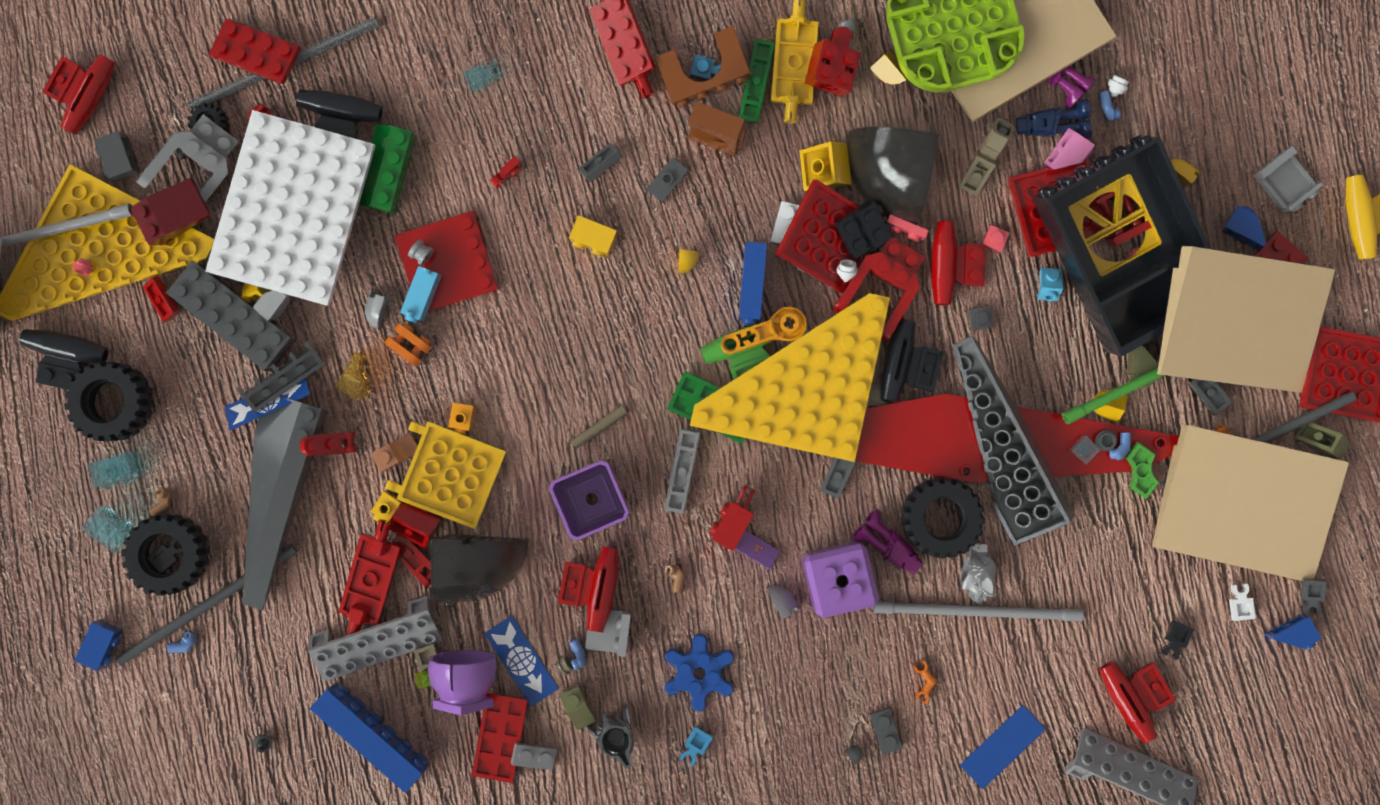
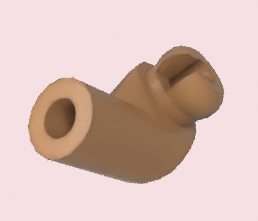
[149,487,171,516]
[665,563,685,593]

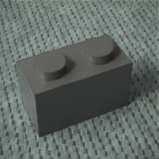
[95,131,140,182]

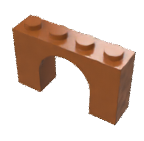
[656,26,752,108]
[688,101,747,157]

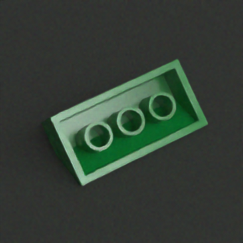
[358,125,417,215]

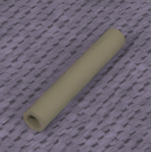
[571,405,628,449]

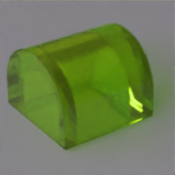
[415,669,431,689]

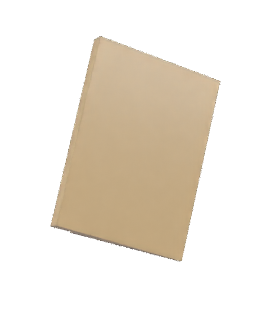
[951,0,1116,123]
[1157,246,1336,393]
[1152,425,1349,581]

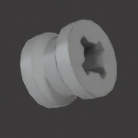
[408,239,434,266]

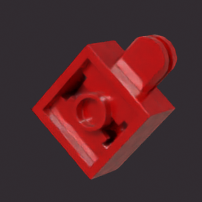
[804,26,861,97]
[709,485,756,551]

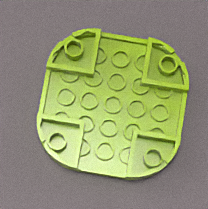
[886,0,1024,93]

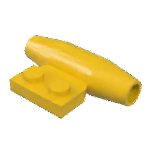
[1345,175,1380,260]

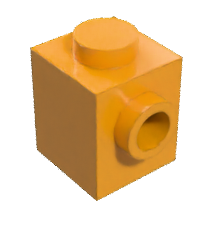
[448,403,476,434]

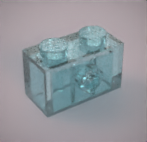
[88,453,142,490]
[80,505,133,554]

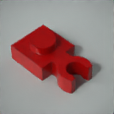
[490,156,523,189]

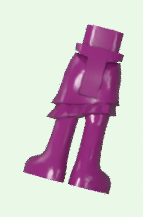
[1047,66,1097,109]
[851,509,924,575]

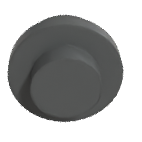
[1095,430,1117,451]

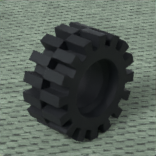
[187,103,230,132]

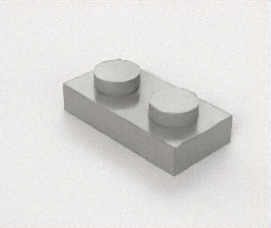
[511,742,557,770]

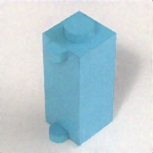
[400,266,442,323]

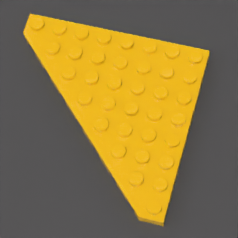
[0,164,215,321]
[690,293,890,462]

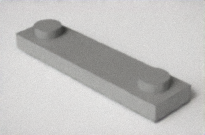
[664,429,701,514]

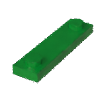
[739,38,775,124]

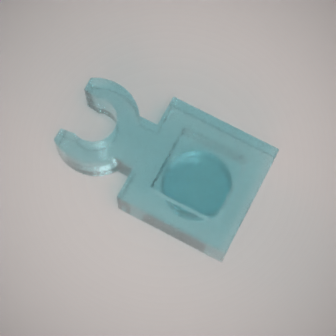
[463,61,503,93]

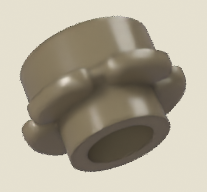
[555,655,573,675]

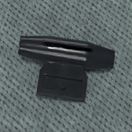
[296,90,383,139]
[880,319,943,403]
[19,329,109,390]

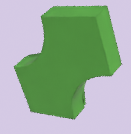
[1124,441,1159,500]

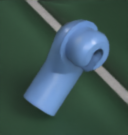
[1099,91,1121,121]
[1109,432,1131,461]
[167,631,196,653]
[569,638,585,670]

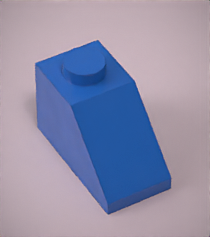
[1222,205,1266,251]
[1265,614,1321,649]

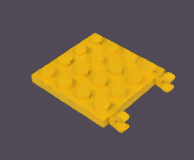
[385,421,506,529]

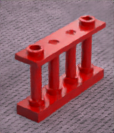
[1090,192,1152,246]

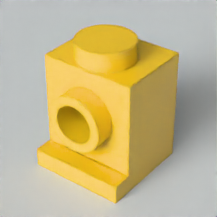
[370,490,402,523]

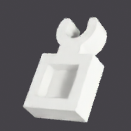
[1229,583,1255,621]

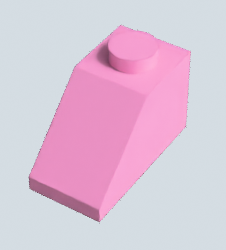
[1044,128,1095,170]

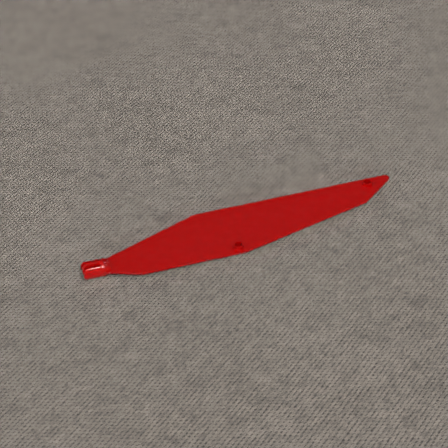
[855,394,1179,482]

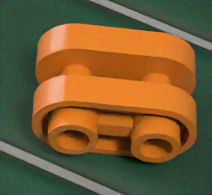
[384,322,432,367]

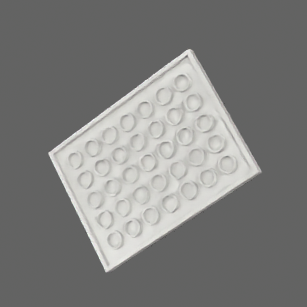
[205,110,376,306]

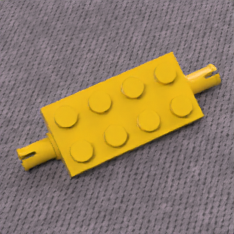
[771,0,819,124]

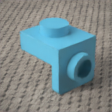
[1037,267,1063,301]

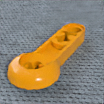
[721,306,807,355]

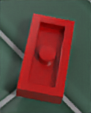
[143,275,180,322]

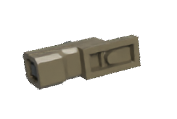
[959,118,1015,196]

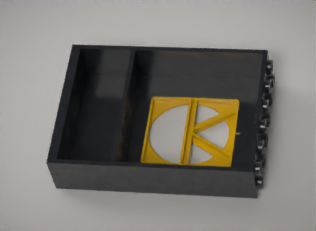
[1032,135,1211,357]

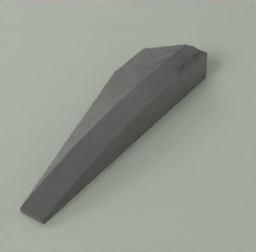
[953,335,1074,546]
[243,396,327,610]

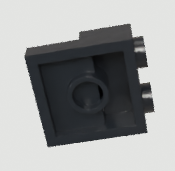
[834,201,892,259]

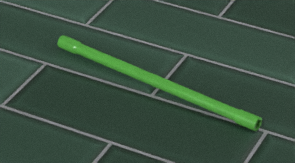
[1062,367,1165,424]

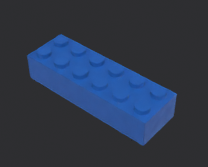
[309,682,430,793]

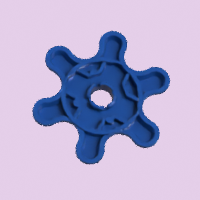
[664,633,734,712]

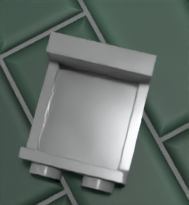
[1253,146,1323,214]

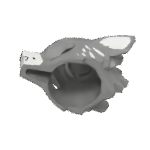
[960,543,997,605]

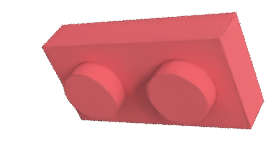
[886,214,929,242]

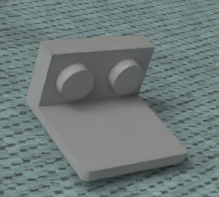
[585,610,632,657]

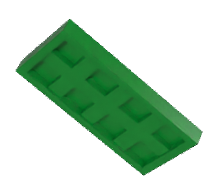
[667,371,745,444]

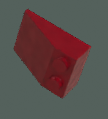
[130,178,211,246]

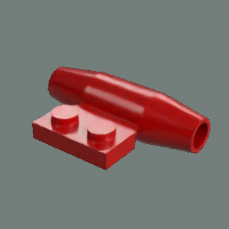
[42,54,116,135]
[931,221,986,306]
[557,547,619,633]
[1099,661,1176,743]

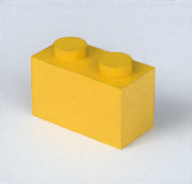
[569,215,618,257]

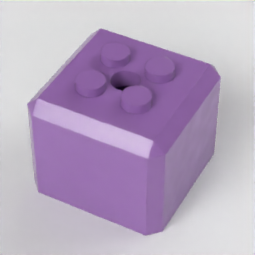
[549,460,631,541]
[801,541,879,618]

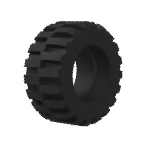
[64,361,154,441]
[901,478,985,559]
[121,514,210,596]

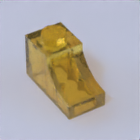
[335,351,371,400]

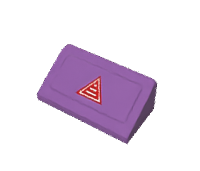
[735,530,780,570]

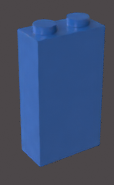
[738,242,767,326]

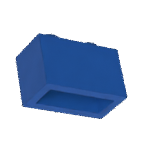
[74,620,122,671]

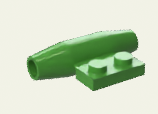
[700,323,774,380]

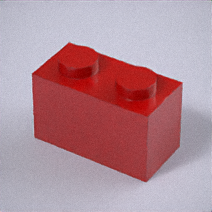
[390,502,441,548]

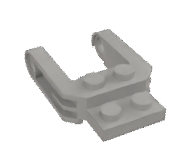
[136,114,238,202]

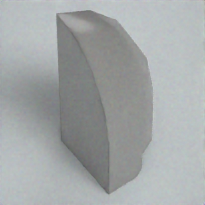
[253,291,290,321]
[365,292,389,330]
[766,585,800,619]

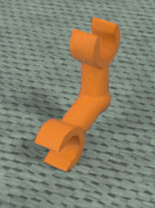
[913,659,937,705]

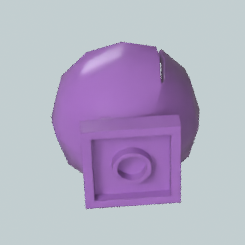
[428,650,497,716]

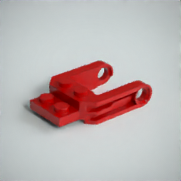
[833,236,925,342]

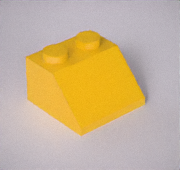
[799,141,851,191]

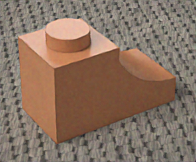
[371,433,418,472]

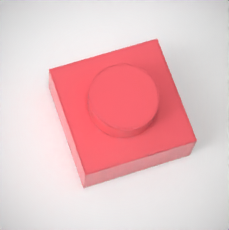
[981,225,1010,253]

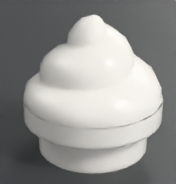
[1108,75,1129,97]
[837,260,858,282]

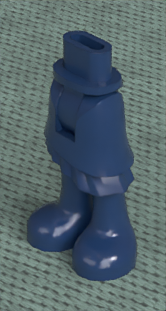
[1016,99,1091,139]

